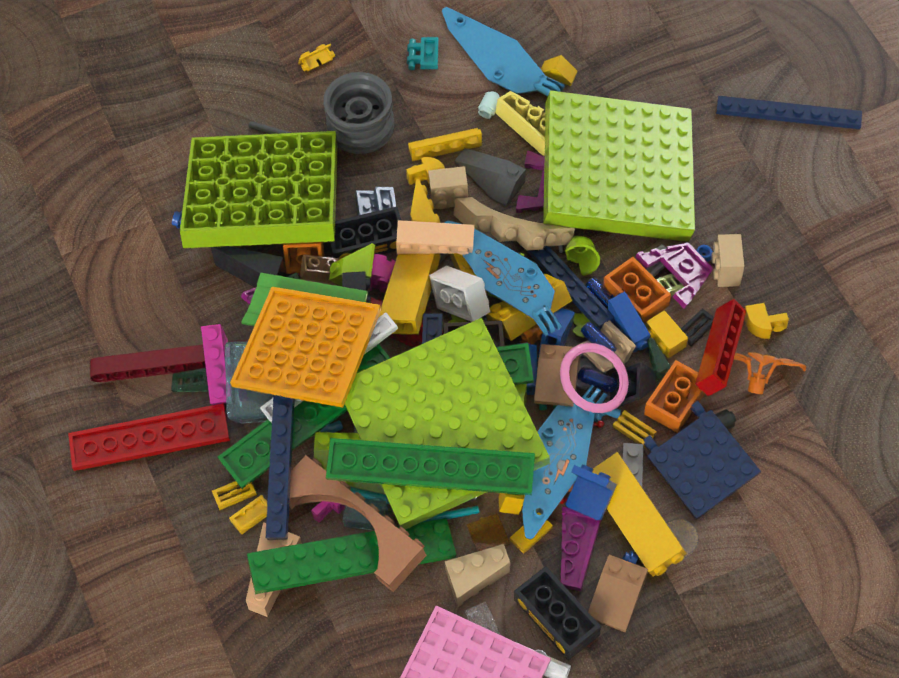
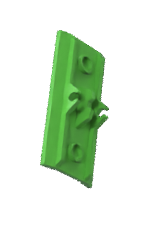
[241,273,368,326]

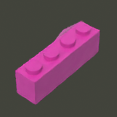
[201,324,251,405]

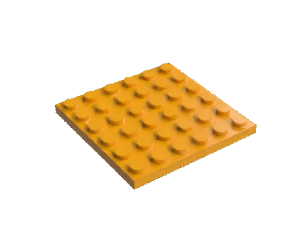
[230,287,382,408]

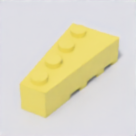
[496,91,545,156]

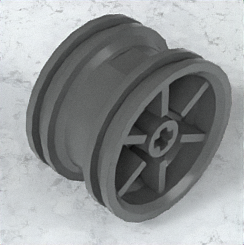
[323,72,394,154]

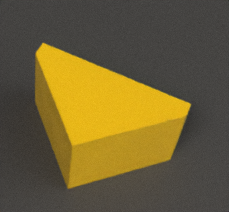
[541,55,577,86]

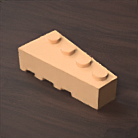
[397,220,474,255]
[246,522,302,617]

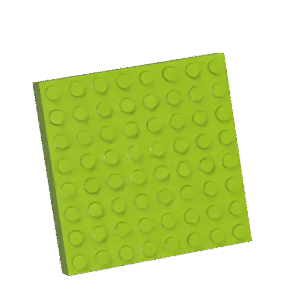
[543,90,695,242]
[180,131,338,248]
[345,318,550,529]

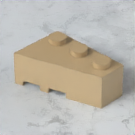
[445,544,510,607]

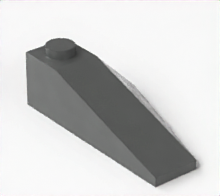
[455,148,526,207]

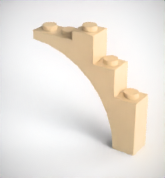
[453,197,575,250]

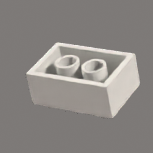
[429,266,490,322]

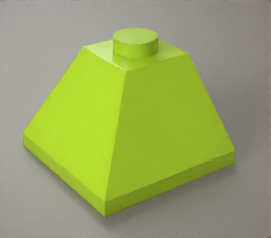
[329,243,375,287]

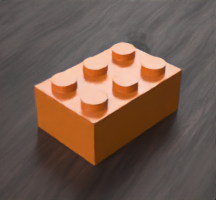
[603,257,671,324]
[644,360,705,433]

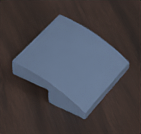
[355,187,396,215]

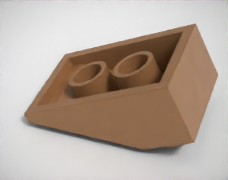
[534,344,580,407]
[588,555,648,633]

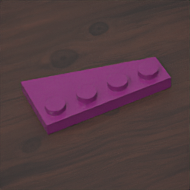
[561,507,602,592]

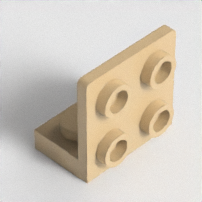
[581,321,636,372]

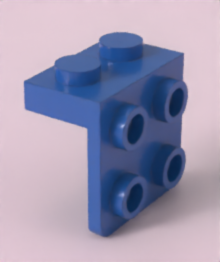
[566,464,617,521]

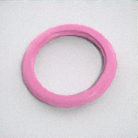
[560,343,629,413]

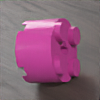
[370,254,396,293]

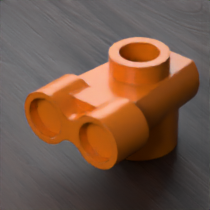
[520,324,543,345]

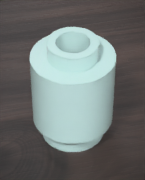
[478,91,500,119]

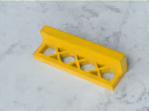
[408,128,482,161]

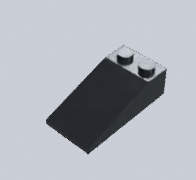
[210,246,287,287]

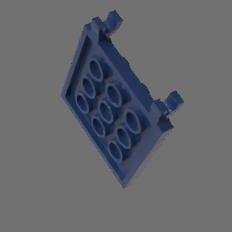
[643,401,761,520]

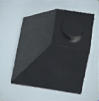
[610,362,656,407]

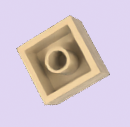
[428,166,468,209]
[712,234,744,287]

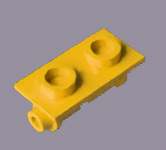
[298,43,335,71]

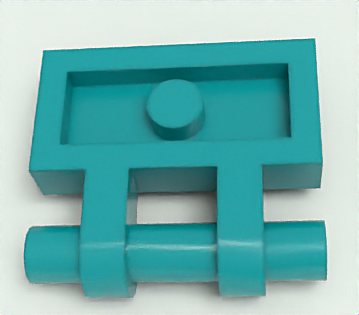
[407,37,439,70]

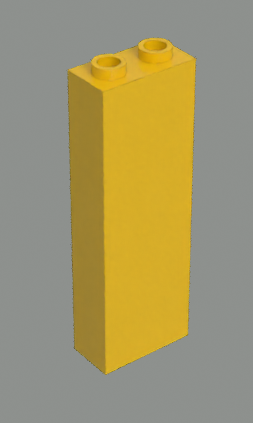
[379,253,441,334]
[592,452,687,577]

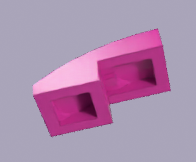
[311,501,347,523]

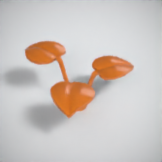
[734,352,806,394]

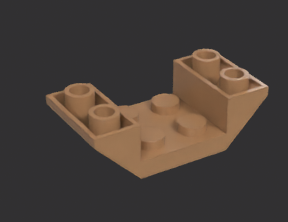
[299,255,339,286]

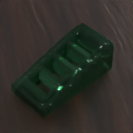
[647,337,671,382]
[171,368,209,392]

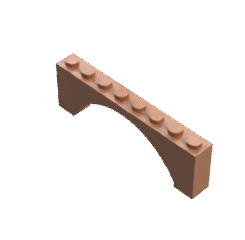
[289,455,427,592]

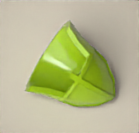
[565,235,600,276]

